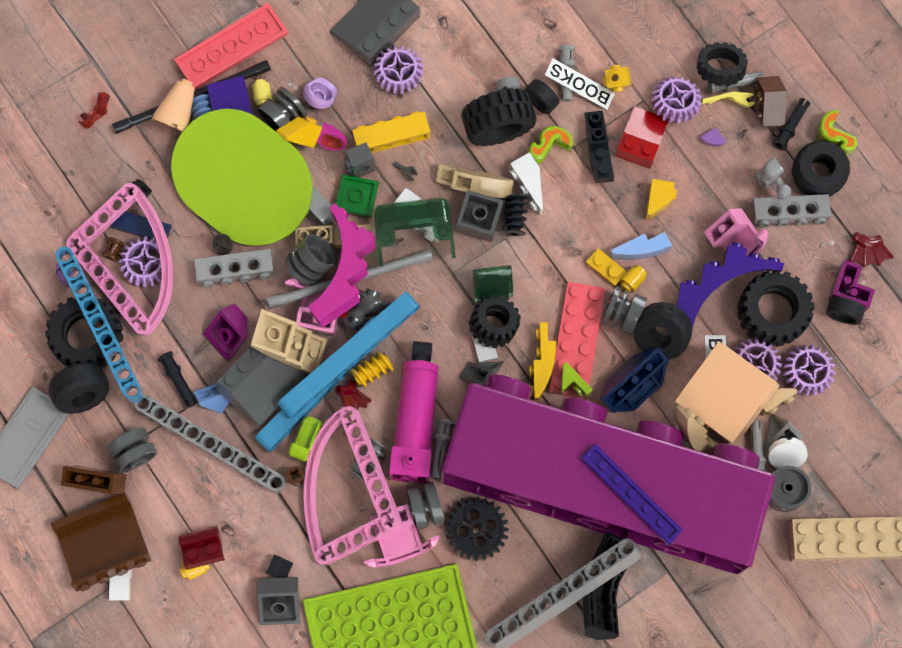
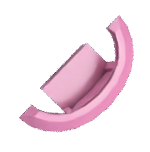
[704,208,769,256]
[285,278,360,336]
[364,504,440,568]

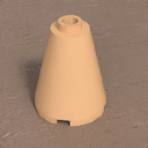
[152,78,195,132]

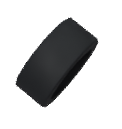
[524,79,559,114]
[826,297,865,325]

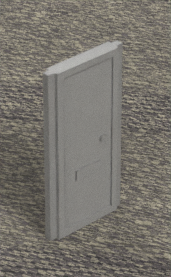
[0,386,69,489]

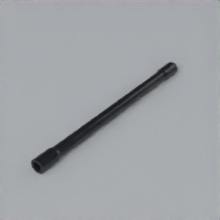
[112,60,271,134]

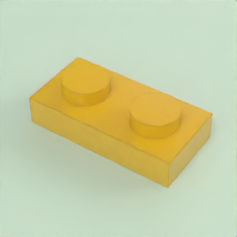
[585,248,627,287]

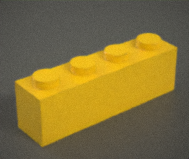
[352,111,431,153]

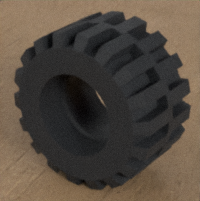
[469,295,521,348]

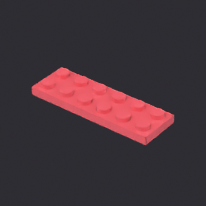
[174,3,288,90]
[549,282,605,400]

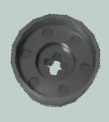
[257,87,307,131]
[285,234,337,286]
[602,286,647,335]

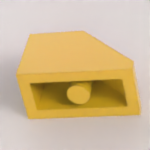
[276,116,322,148]
[645,179,677,221]

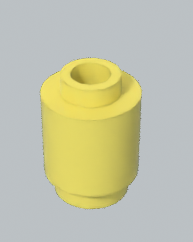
[251,79,272,108]

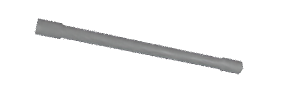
[266,249,433,309]

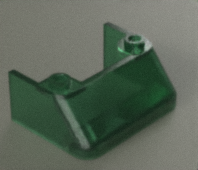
[374,197,456,267]

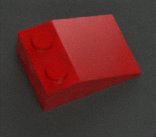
[615,106,669,169]

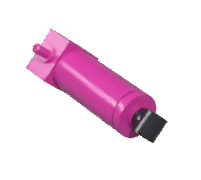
[389,341,439,484]

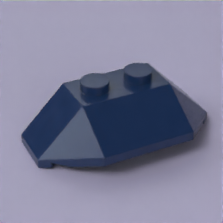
[600,346,669,413]

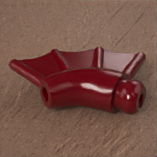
[849,232,894,267]
[335,379,372,409]

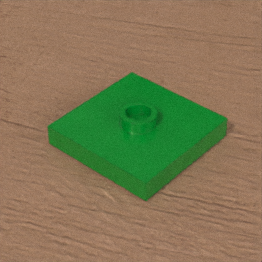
[336,174,379,218]

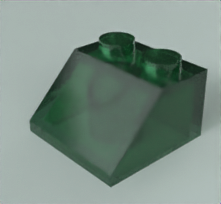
[472,265,514,302]

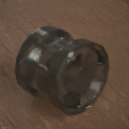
[213,234,233,255]

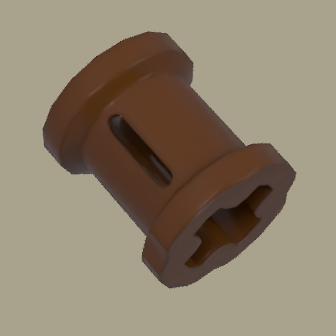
[101,237,125,261]
[286,466,305,486]

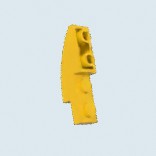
[529,322,556,402]

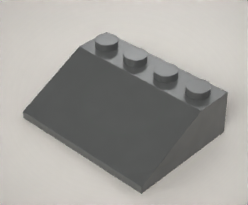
[330,0,420,67]
[216,347,309,427]

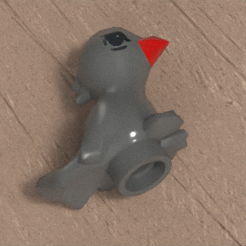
[340,288,391,330]

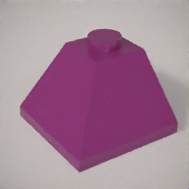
[203,304,248,362]

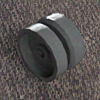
[106,427,158,473]
[769,465,811,512]
[406,481,445,530]

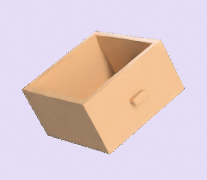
[675,341,779,445]

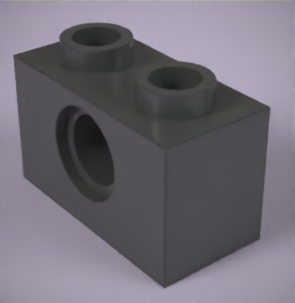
[344,142,375,177]

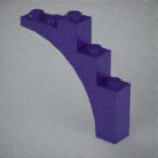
[676,242,784,328]

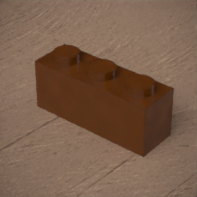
[61,465,127,494]

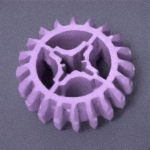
[374,45,423,95]
[651,75,702,125]
[119,236,162,288]
[734,338,782,381]
[783,344,836,396]

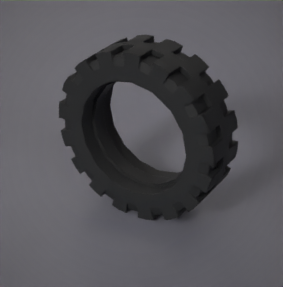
[697,42,748,86]

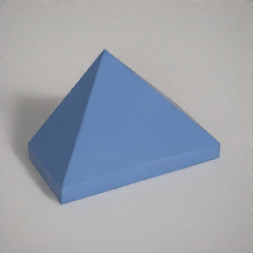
[193,384,229,414]

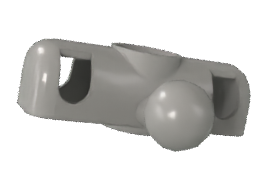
[756,157,791,199]

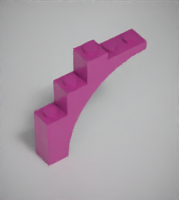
[308,203,376,328]

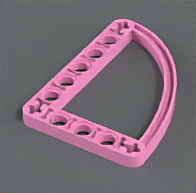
[66,183,173,336]
[303,406,402,565]

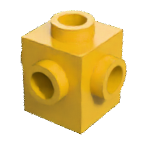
[603,65,632,92]

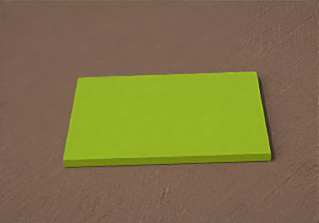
[303,564,477,648]

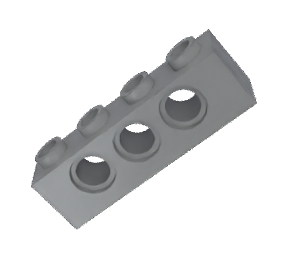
[751,194,831,227]
[194,249,275,288]

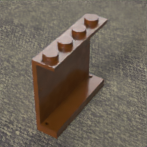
[50,492,152,592]

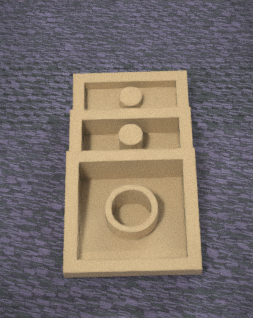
[250,309,327,374]

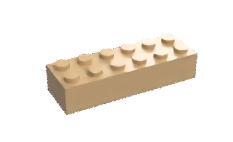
[788,517,902,562]

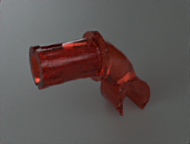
[78,92,110,129]

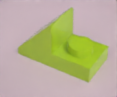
[561,362,593,399]

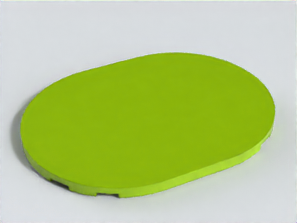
[171,109,313,246]

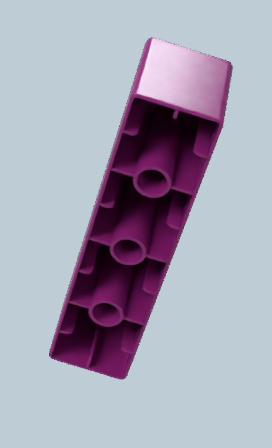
[441,374,775,575]

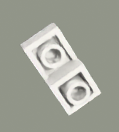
[109,569,132,600]

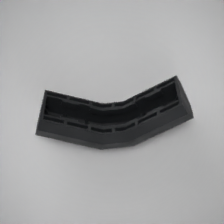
[582,532,633,640]

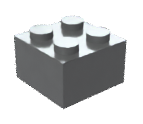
[456,190,504,242]

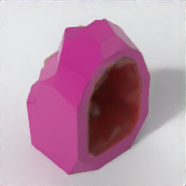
[316,122,347,151]

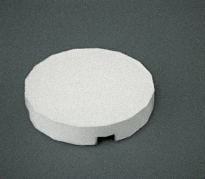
[768,438,808,468]

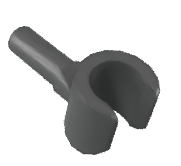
[393,162,418,181]

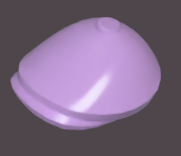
[303,78,337,109]

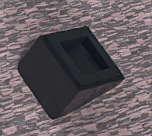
[266,554,293,578]

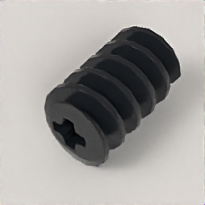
[502,194,528,236]

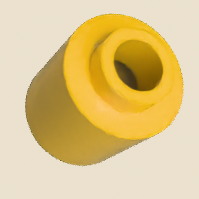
[620,265,647,293]
[179,562,211,581]

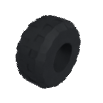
[792,140,850,197]
[633,302,693,360]
[48,362,110,414]

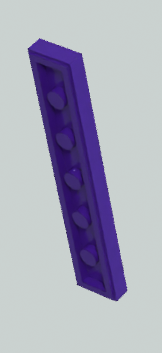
[581,444,683,545]

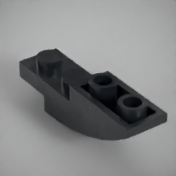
[584,110,614,183]

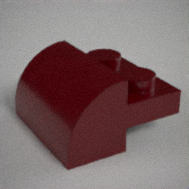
[178,525,225,570]

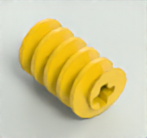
[350,352,394,389]

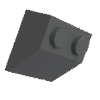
[257,577,300,625]

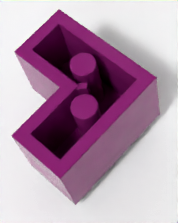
[828,260,875,312]

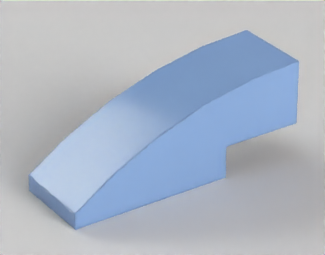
[609,232,672,260]

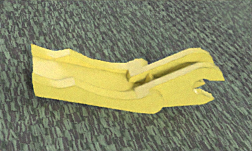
[701,92,755,108]

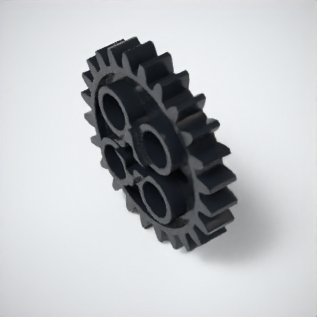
[445,497,509,562]

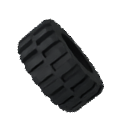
[461,88,537,146]
[737,270,814,347]
[45,297,124,367]

